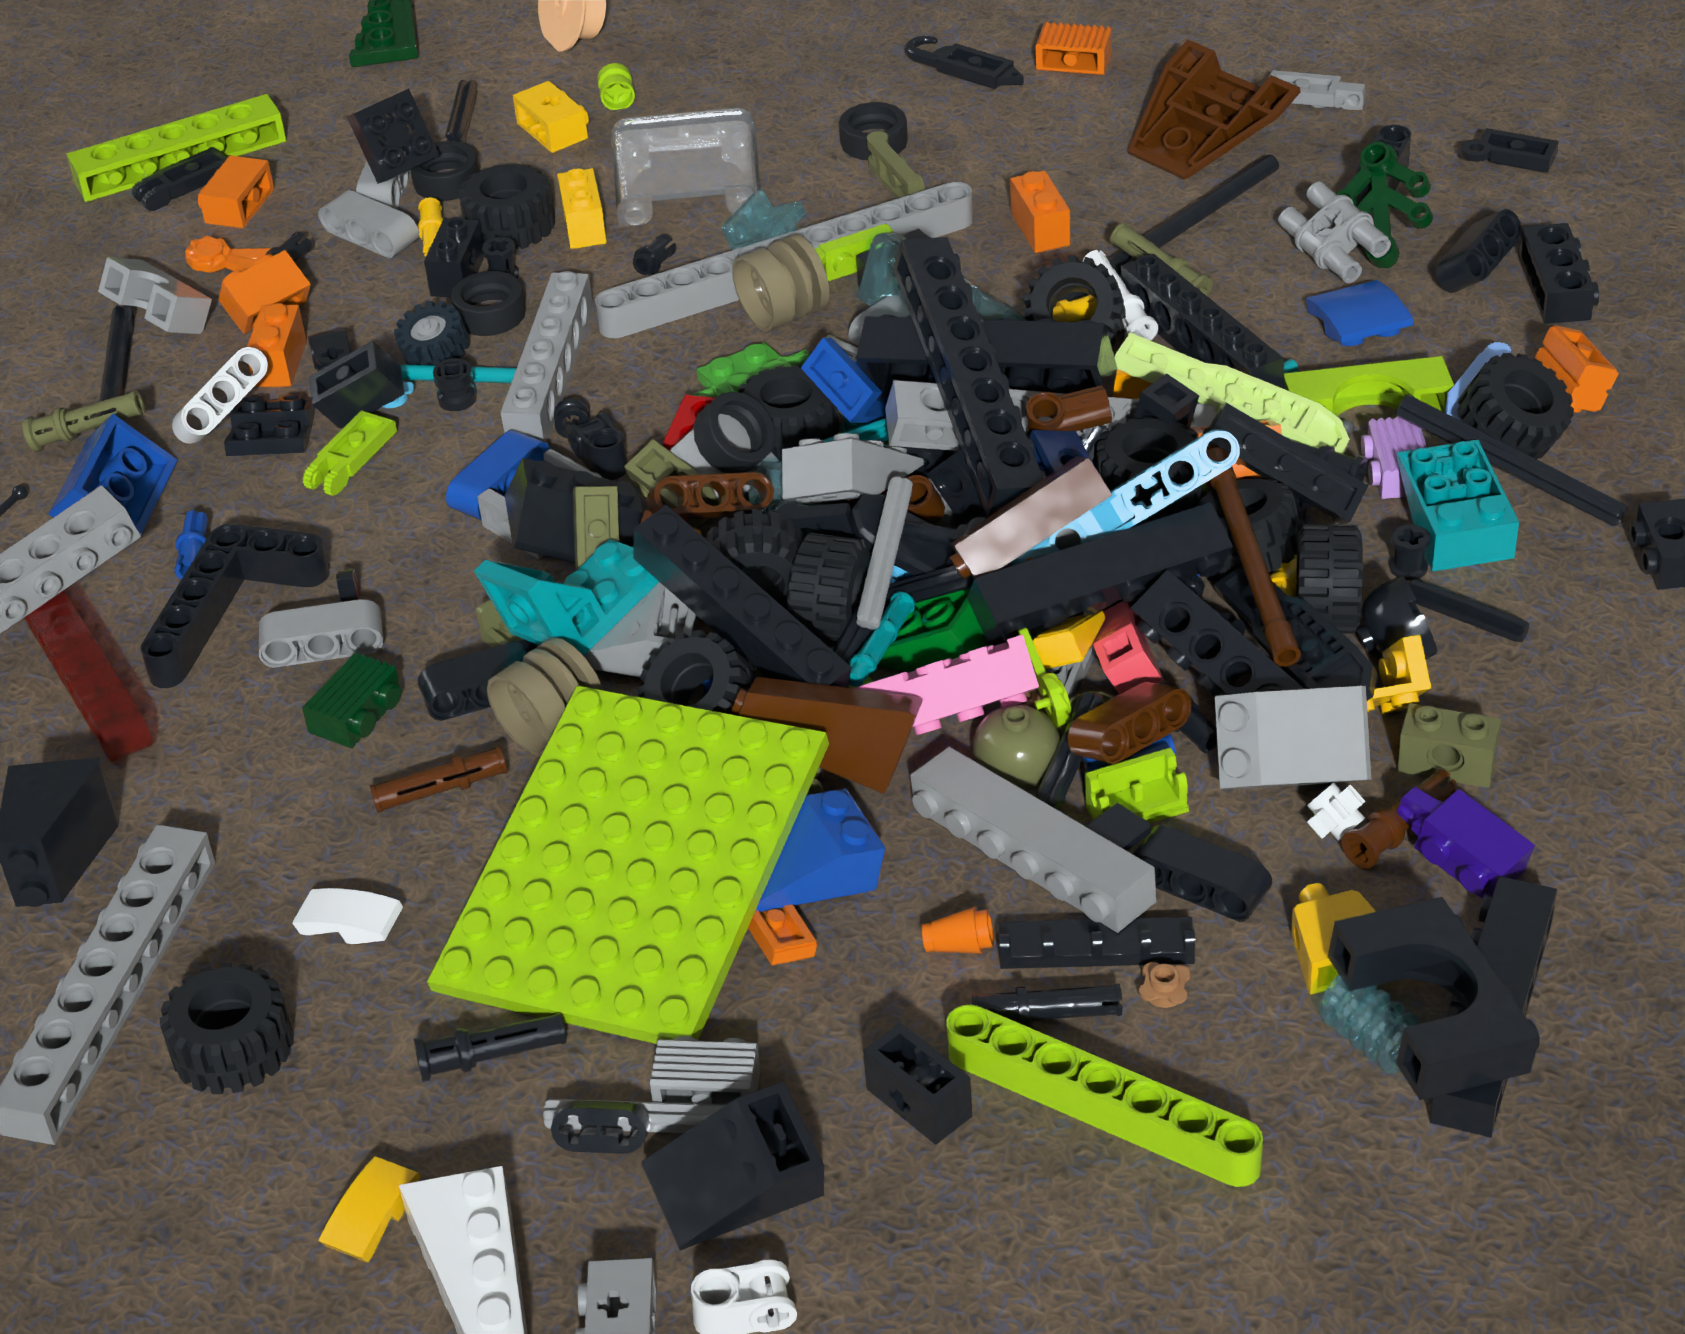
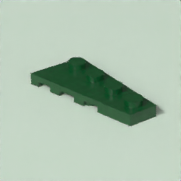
[349,0,418,67]

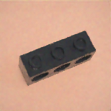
[1519,223,1599,324]

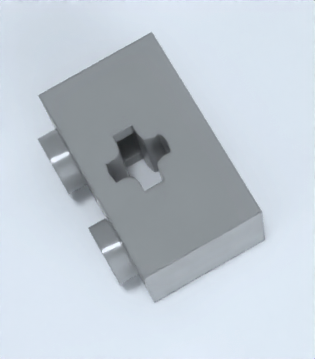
[575,1258,657,1334]

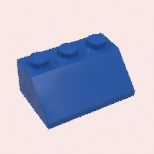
[48,413,178,536]

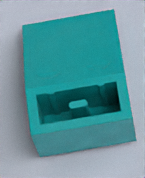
[1397,440,1519,572]

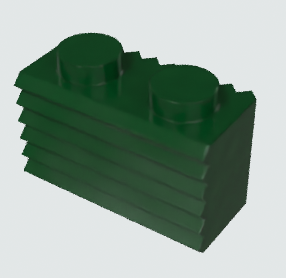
[302,652,401,749]

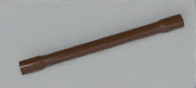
[1206,448,1301,667]

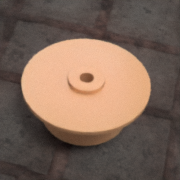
[538,0,606,52]

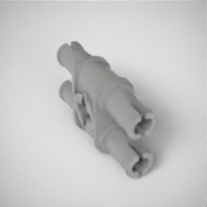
[1278,181,1391,284]

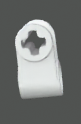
[691,1260,797,1334]

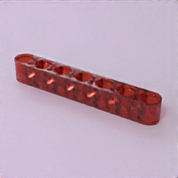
[24,590,153,763]

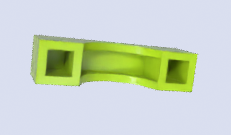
[1284,356,1454,417]

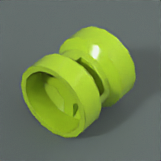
[597,63,635,110]

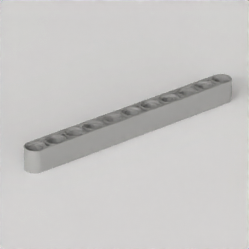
[595,182,973,338]

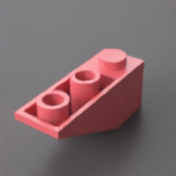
[1093,601,1165,695]

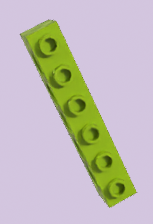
[66,94,286,202]

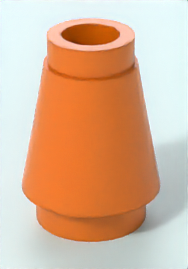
[922,906,994,954]

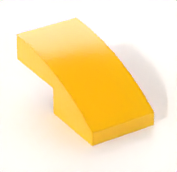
[318,1156,421,1263]

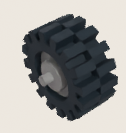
[394,301,469,365]

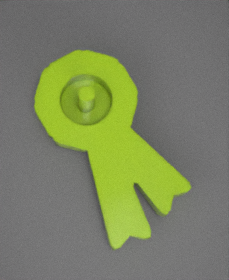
[1018,628,1071,728]

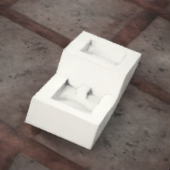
[292,888,403,944]

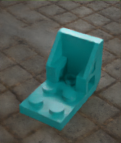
[474,539,659,656]

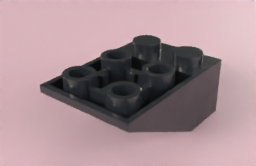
[642,1081,824,1251]

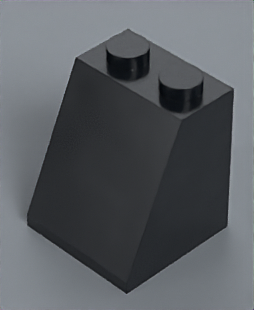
[0,757,119,907]

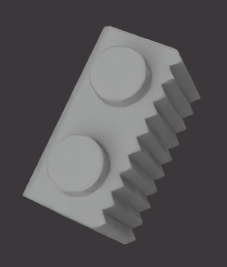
[650,1036,760,1104]

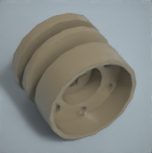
[732,233,829,332]
[487,637,603,756]

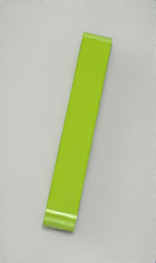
[946,1005,1263,1187]

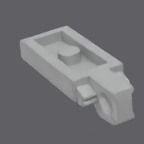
[1269,70,1366,110]

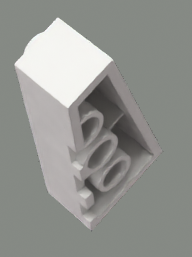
[399,1166,527,1334]

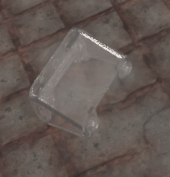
[611,108,764,227]

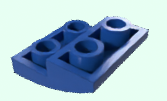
[1306,280,1414,346]

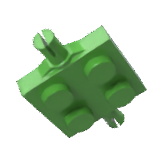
[690,342,810,398]

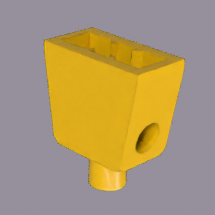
[1291,883,1376,995]

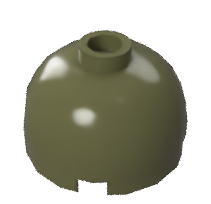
[972,705,1060,791]

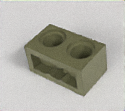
[624,439,719,529]

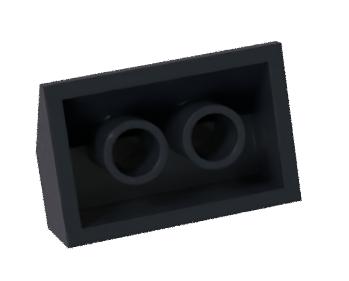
[505,458,644,563]

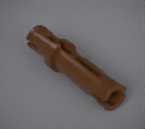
[369,746,508,813]

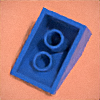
[756,789,885,912]

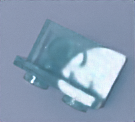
[721,189,806,250]

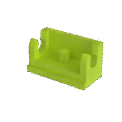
[1085,747,1189,823]

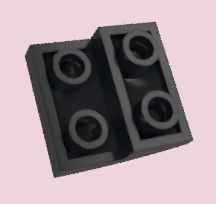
[224,394,315,456]

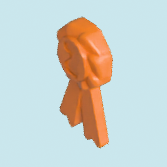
[185,235,271,273]

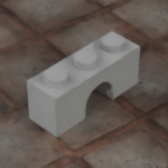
[98,257,212,334]

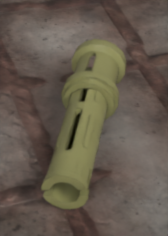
[1110,223,1213,296]
[22,390,145,452]

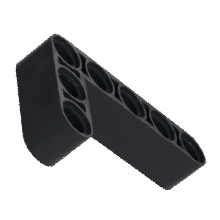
[140,524,330,688]

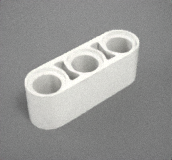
[172,347,268,444]

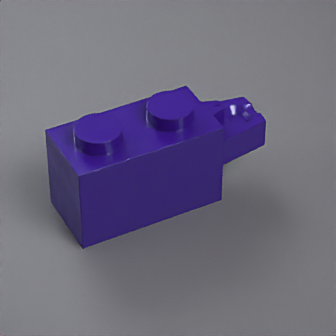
[1397,786,1535,899]

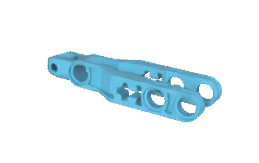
[1008,429,1240,567]

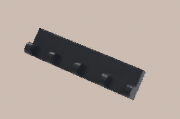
[1201,403,1369,524]
[999,917,1195,969]

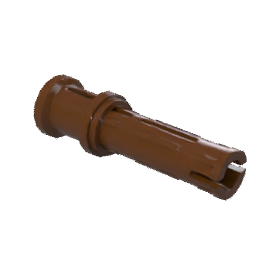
[1341,769,1457,869]

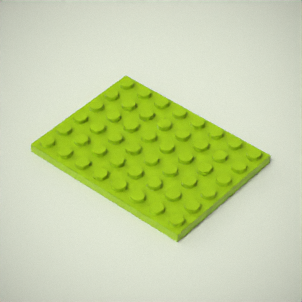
[427,686,829,1044]

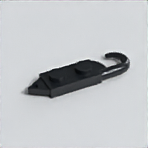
[905,36,1024,89]

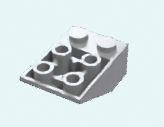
[782,433,924,505]
[584,582,698,677]

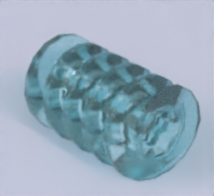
[1320,975,1419,1074]

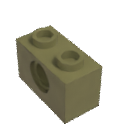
[1398,703,1502,788]

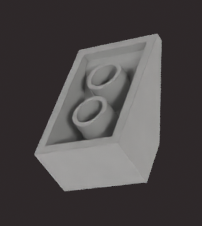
[1215,686,1372,789]

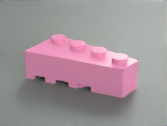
[853,635,1039,736]

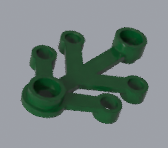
[1336,142,1433,268]

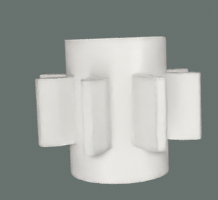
[1307,783,1365,841]

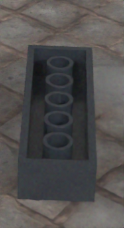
[856,314,1117,401]

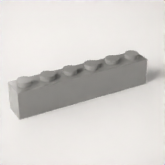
[910,747,1157,933]

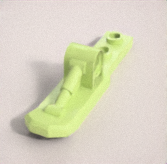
[1115,332,1350,454]

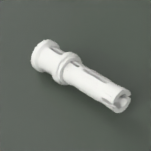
[1082,250,1158,341]

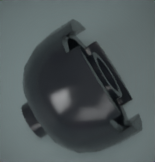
[1357,575,1438,660]

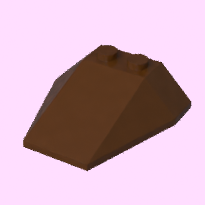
[1127,39,1301,179]

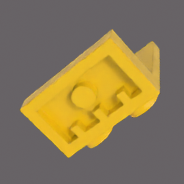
[1367,635,1431,714]

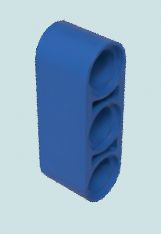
[446,430,550,521]

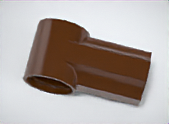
[1026,385,1112,436]

